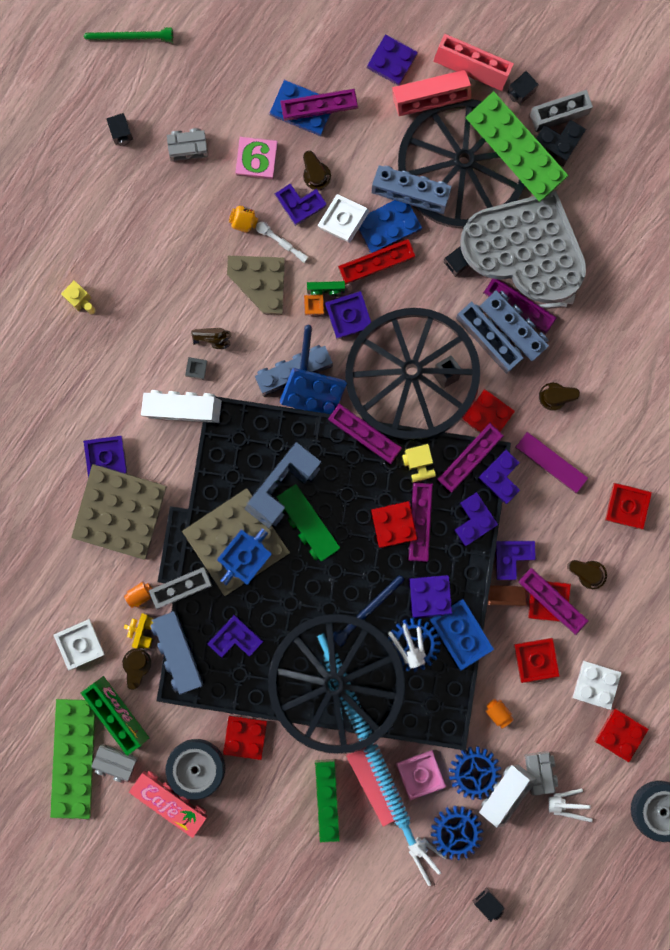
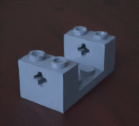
[245,442,321,528]

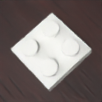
[318,194,369,243]
[54,619,105,670]
[572,661,622,710]

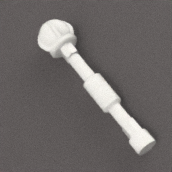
[256,222,309,263]

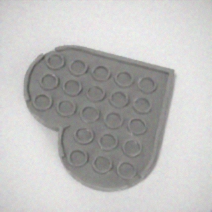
[460,191,586,303]

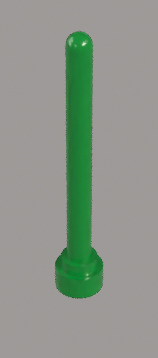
[84,27,174,43]

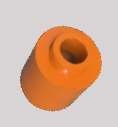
[124,581,153,608]
[485,699,514,729]

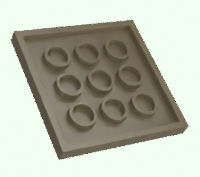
[71,464,167,560]
[182,488,290,596]

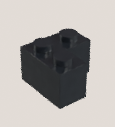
[536,119,586,167]

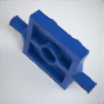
[217,528,272,586]

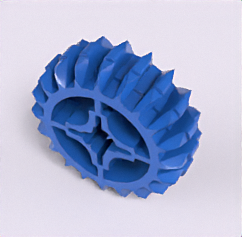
[388,618,441,671]
[449,746,502,800]
[430,805,484,860]

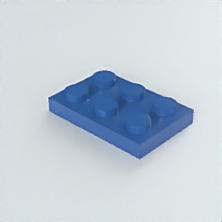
[269,80,331,136]
[358,200,422,253]
[280,368,347,414]
[430,599,494,670]

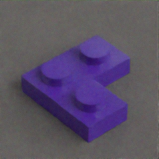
[275,183,327,226]
[478,450,520,504]
[455,492,498,546]
[496,541,535,580]
[208,615,263,658]

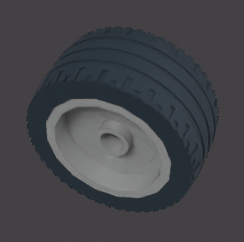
[166,739,225,800]
[631,781,670,842]

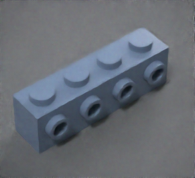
[372,165,452,214]
[480,290,549,361]
[456,302,523,374]
[255,345,333,397]
[150,611,203,694]

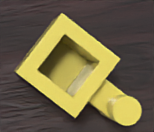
[61,281,96,315]
[402,444,436,482]

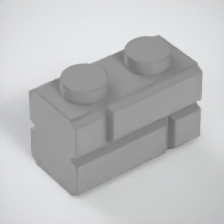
[167,128,208,161]
[91,744,138,783]
[524,751,558,795]

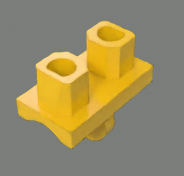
[124,613,153,649]

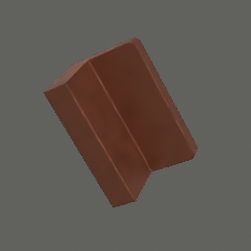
[487,585,527,606]

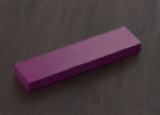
[281,88,358,121]
[483,278,557,334]
[328,404,402,464]
[438,423,504,493]
[515,432,588,493]
[409,483,433,562]
[518,568,589,635]

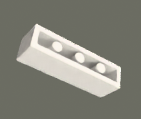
[141,390,222,423]

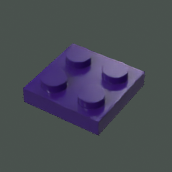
[367,34,418,86]
[325,291,371,339]
[83,435,127,477]
[410,575,452,619]

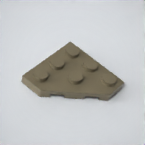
[227,256,285,315]

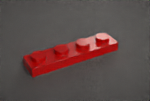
[338,239,415,285]

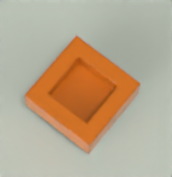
[304,295,324,316]

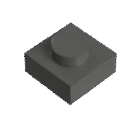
[185,357,208,380]

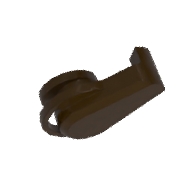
[303,151,331,191]
[191,328,232,349]
[539,382,580,411]
[567,560,607,590]
[122,648,151,690]

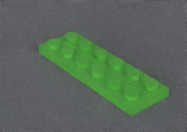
[465,91,569,202]
[50,699,95,819]

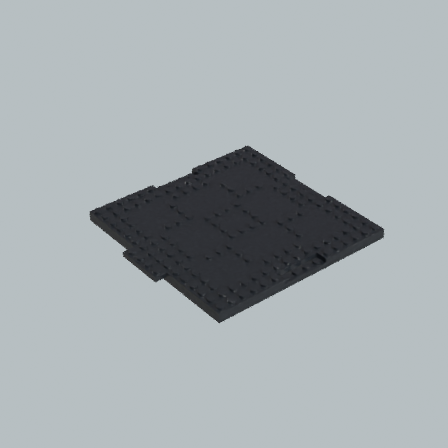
[156,396,511,751]

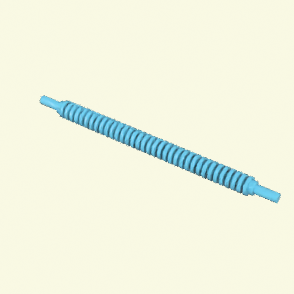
[317,633,417,846]

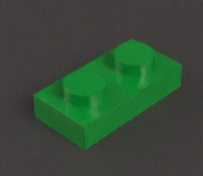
[307,281,345,296]

